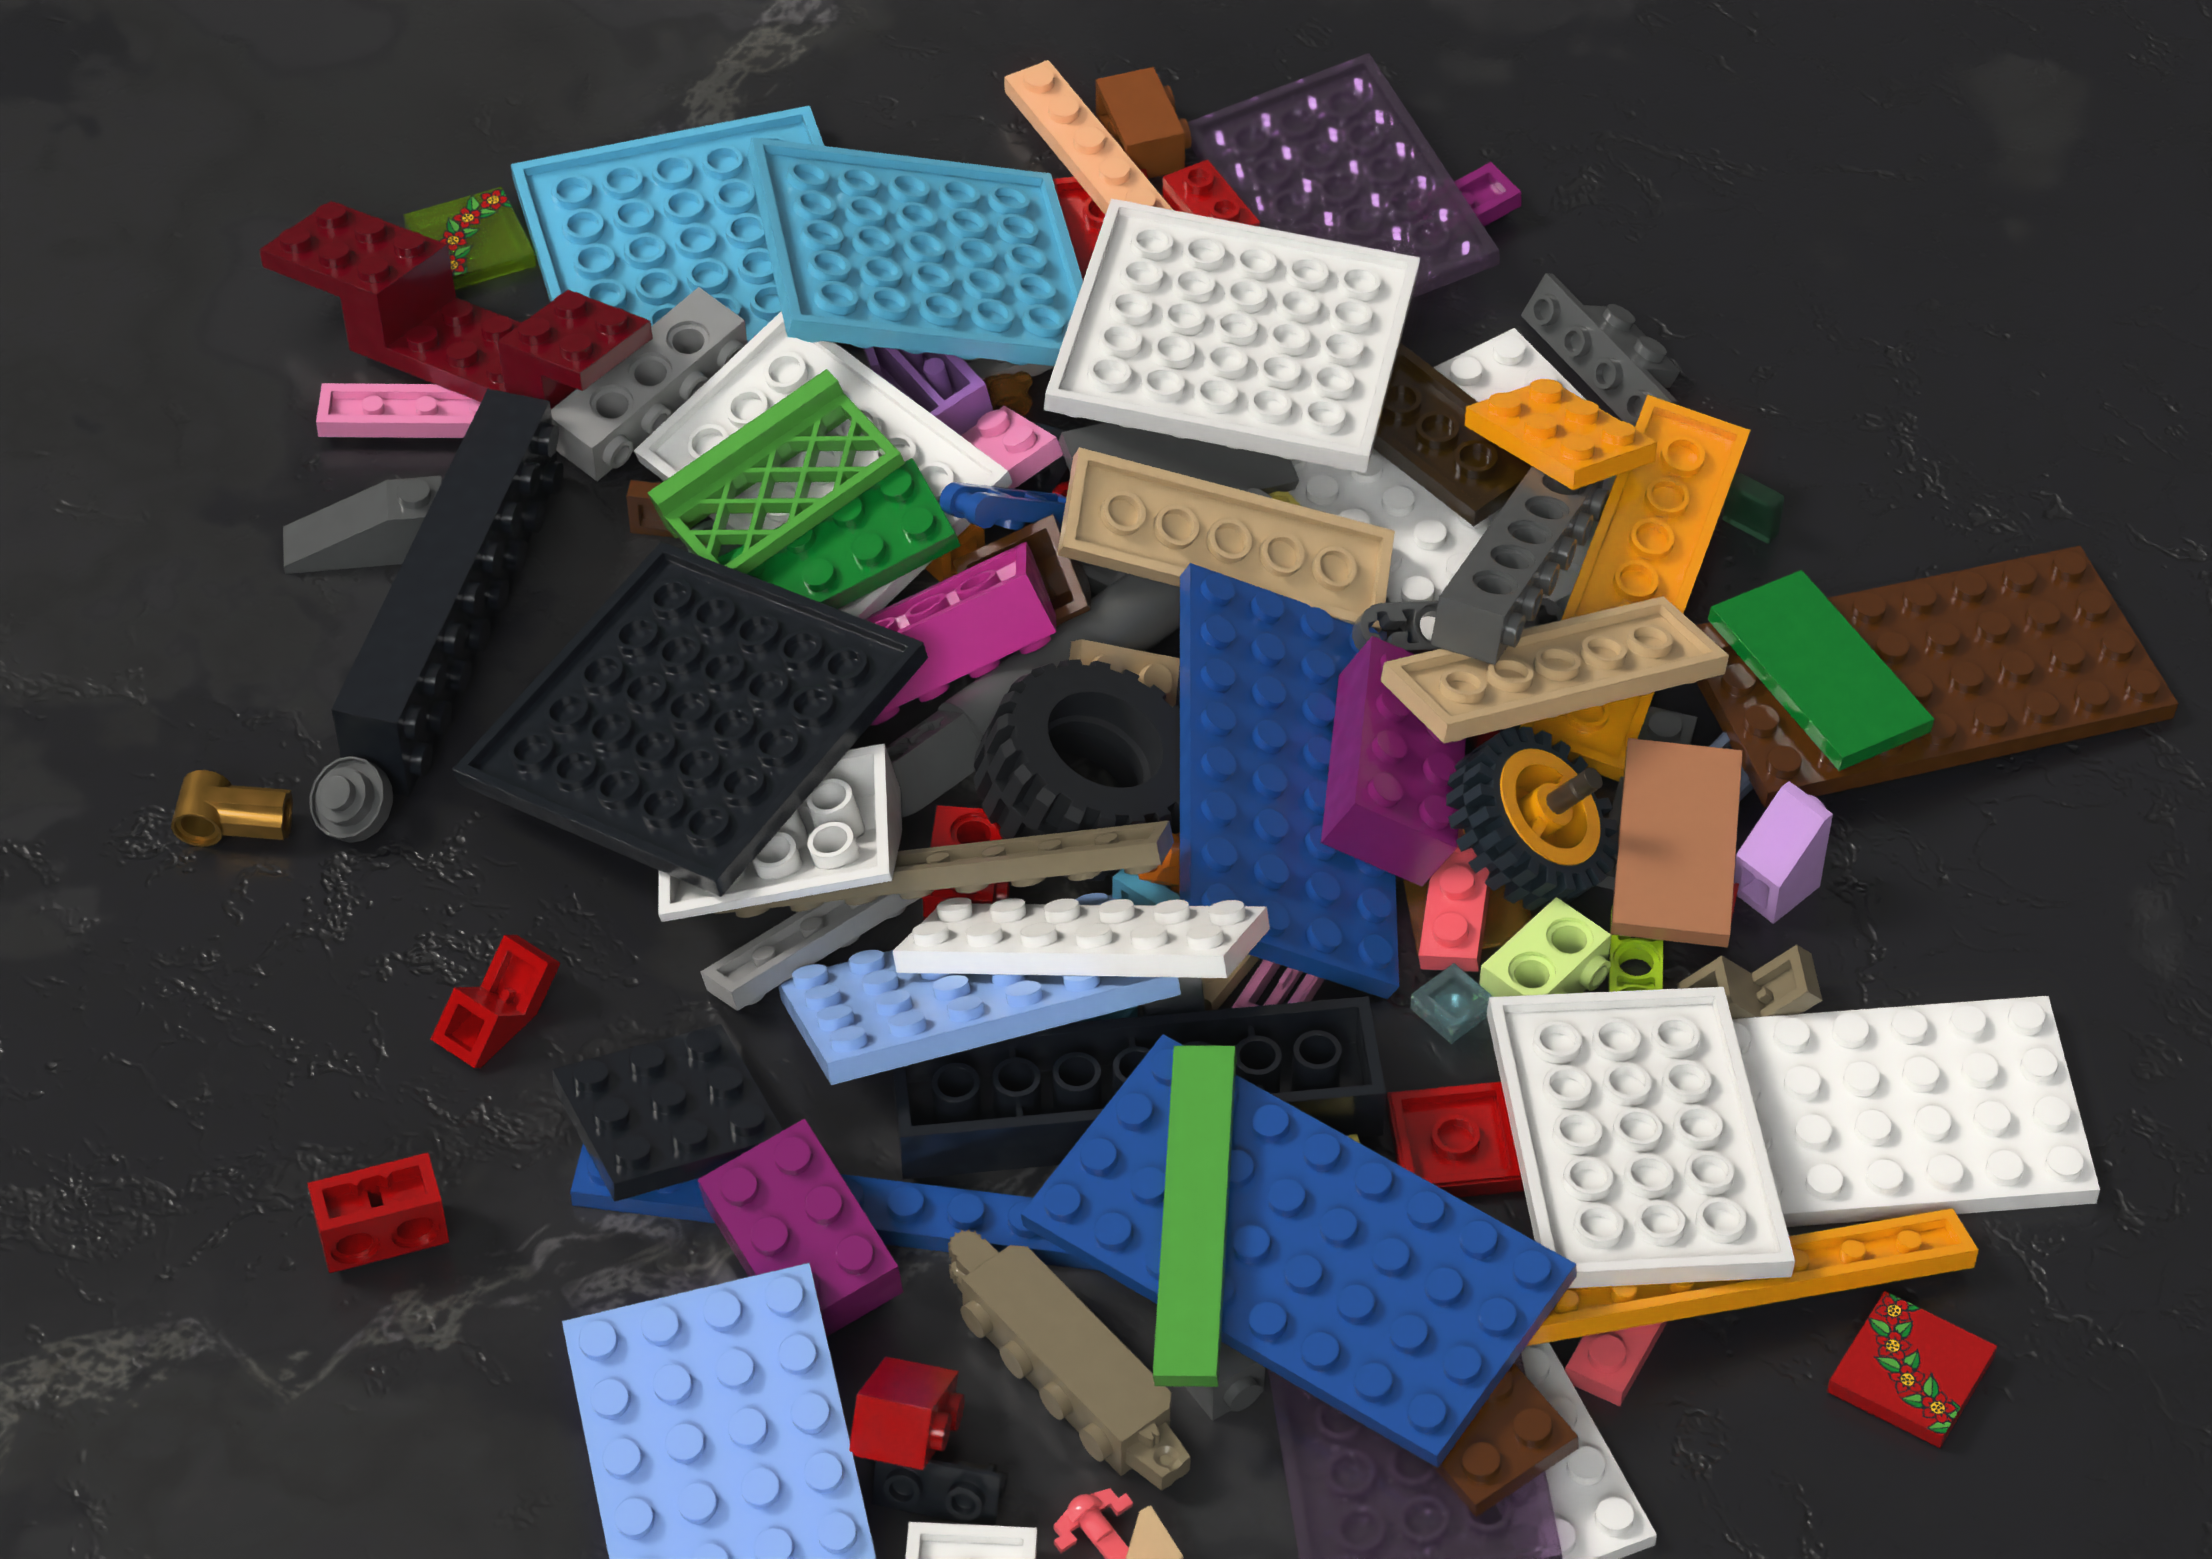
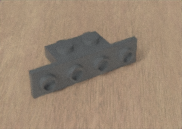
[1521,273,1681,427]

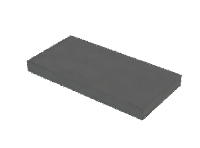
[1059,422,1299,494]

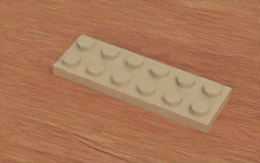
[1057,447,1395,632]
[1381,596,1729,743]

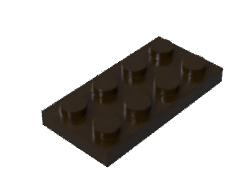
[1373,343,1532,527]

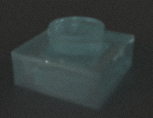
[1410,963,1493,1044]

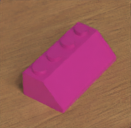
[865,542,1056,726]

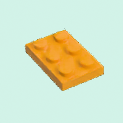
[1464,379,1657,490]

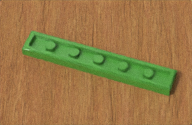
[1153,1046,1237,1387]

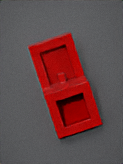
[431,934,561,1068]

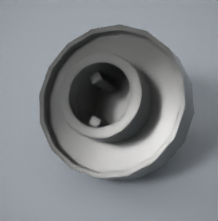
[309,756,393,843]

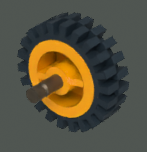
[1446,726,1618,911]

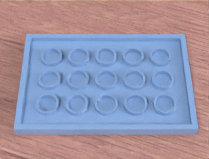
[778,893,1181,1085]
[562,1263,876,1559]

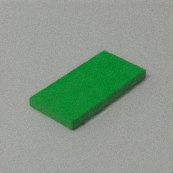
[1708,570,1935,771]

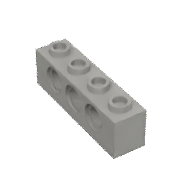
[551,287,747,481]

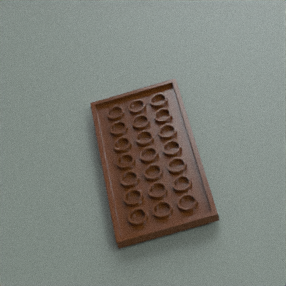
[1696,546,2179,808]

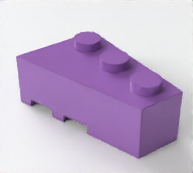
[863,347,993,436]

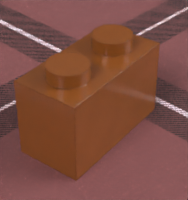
[1096,67,1191,179]

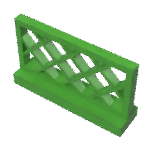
[648,369,905,574]

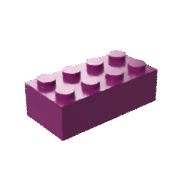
[1321,636,1466,886]

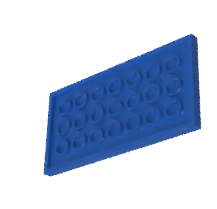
[1180,563,1399,999]
[1020,1034,1577,1468]

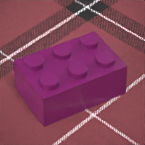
[698,1118,903,1337]

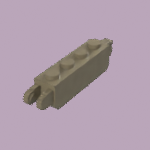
[948,1229,1191,1491]

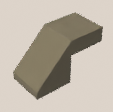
[1677,945,1822,1019]

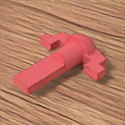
[1053,1488,1133,1559]

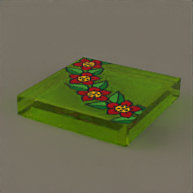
[403,186,536,289]

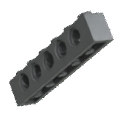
[1430,466,1610,665]

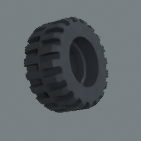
[974,659,1180,881]

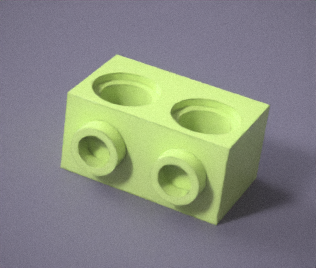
[1478,897,1611,1007]

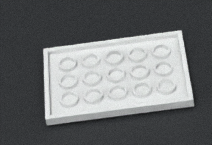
[634,311,1013,620]
[1487,987,1795,1288]
[1732,996,2100,1227]

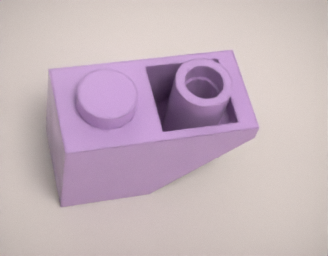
[1734,781,1833,924]

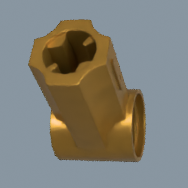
[171,770,293,847]

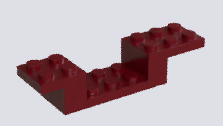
[259,201,653,410]

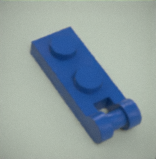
[940,482,1066,530]

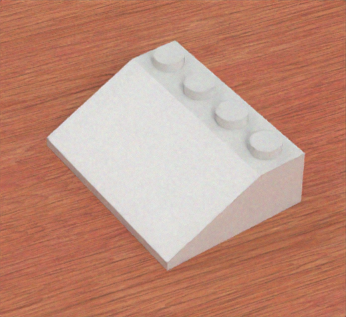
[658,743,902,922]

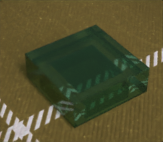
[1723,472,1785,544]

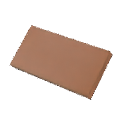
[1610,738,1743,948]

